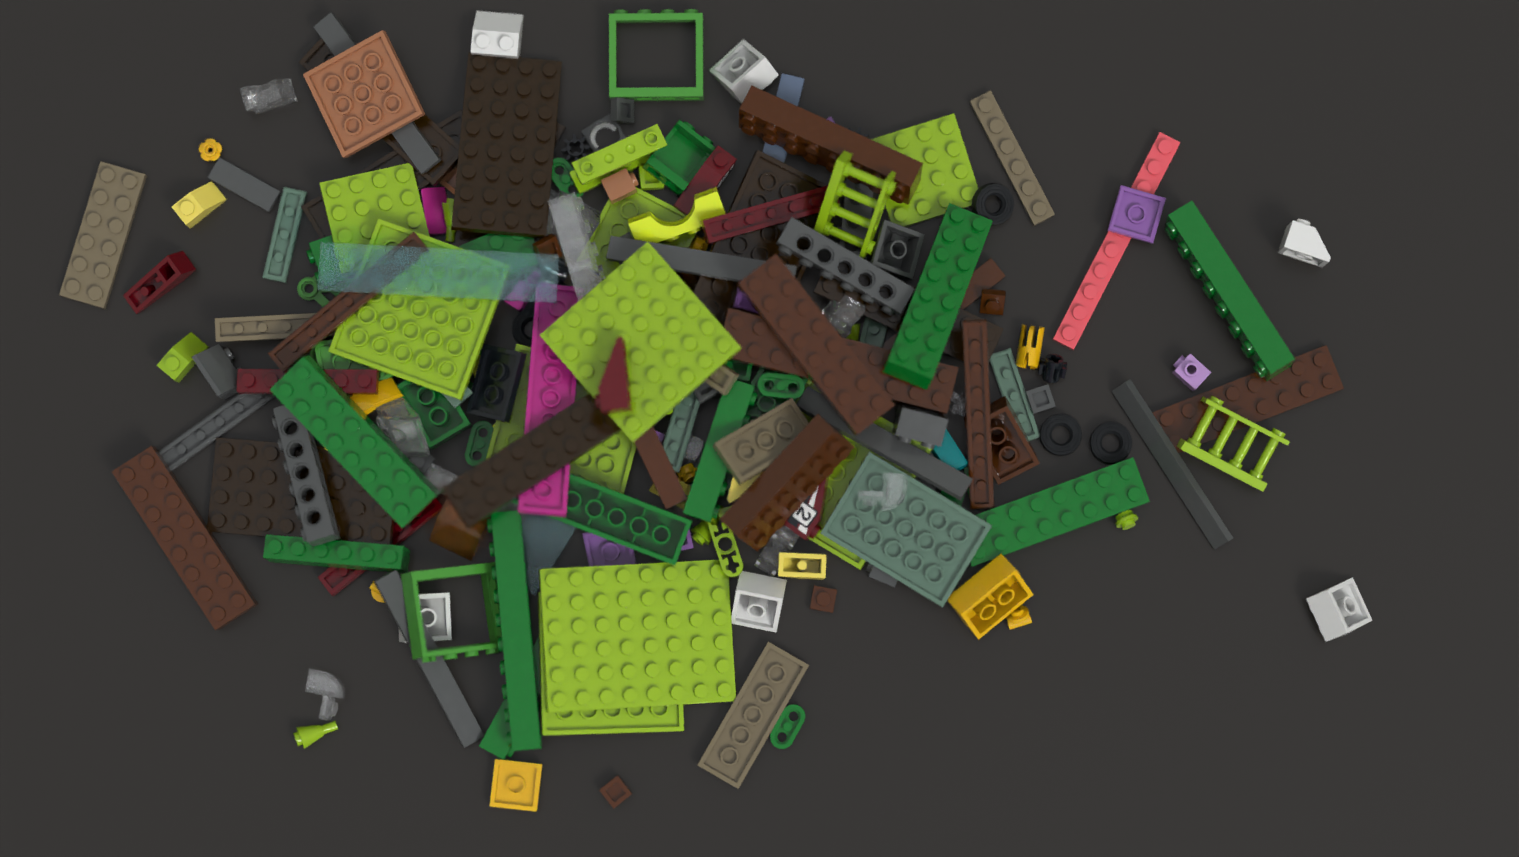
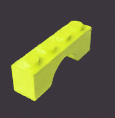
[628,187,726,243]

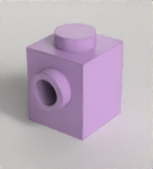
[1172,354,1211,392]

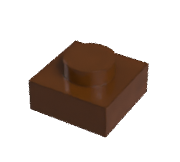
[532,233,563,267]
[980,288,1006,315]
[810,585,837,613]
[599,775,632,809]

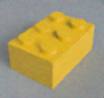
[947,554,1033,640]

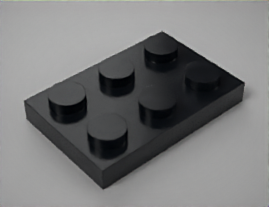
[466,344,527,423]

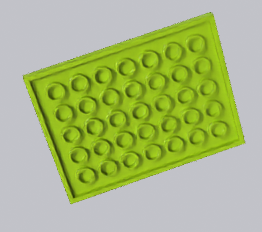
[539,559,736,713]

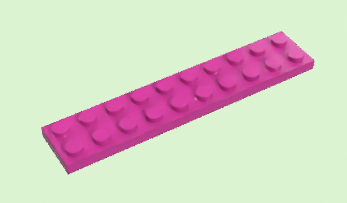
[517,283,584,517]

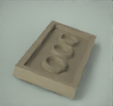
[713,398,809,485]

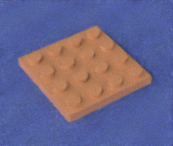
[303,30,426,158]

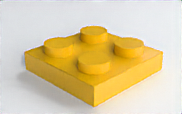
[490,759,543,812]

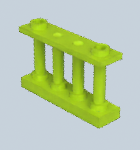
[569,124,667,194]
[814,151,897,259]
[1177,395,1290,492]

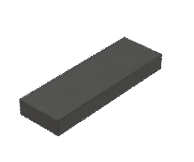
[208,157,281,213]

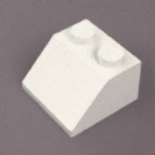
[470,11,523,59]
[709,39,779,104]
[1278,219,1331,268]
[731,571,787,632]
[1306,577,1373,642]
[398,592,452,643]

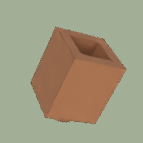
[601,168,639,204]

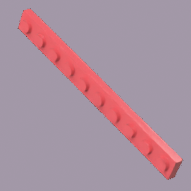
[1052,132,1181,350]

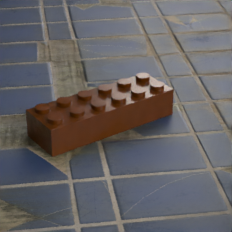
[720,414,854,551]

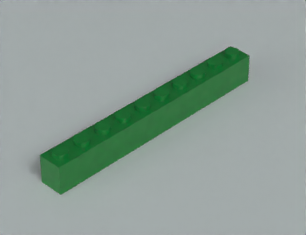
[487,510,542,751]

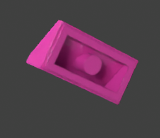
[421,187,447,237]

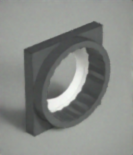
[581,114,626,152]

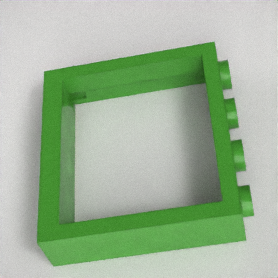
[609,9,704,101]
[401,562,502,663]

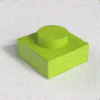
[638,165,664,190]

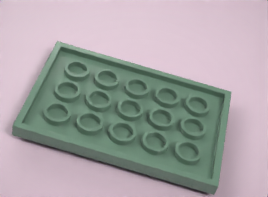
[821,452,992,607]

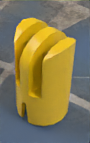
[1016,324,1045,369]

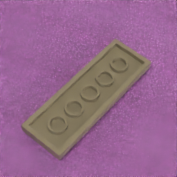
[59,161,147,309]
[697,642,809,789]

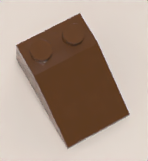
[964,396,1040,485]

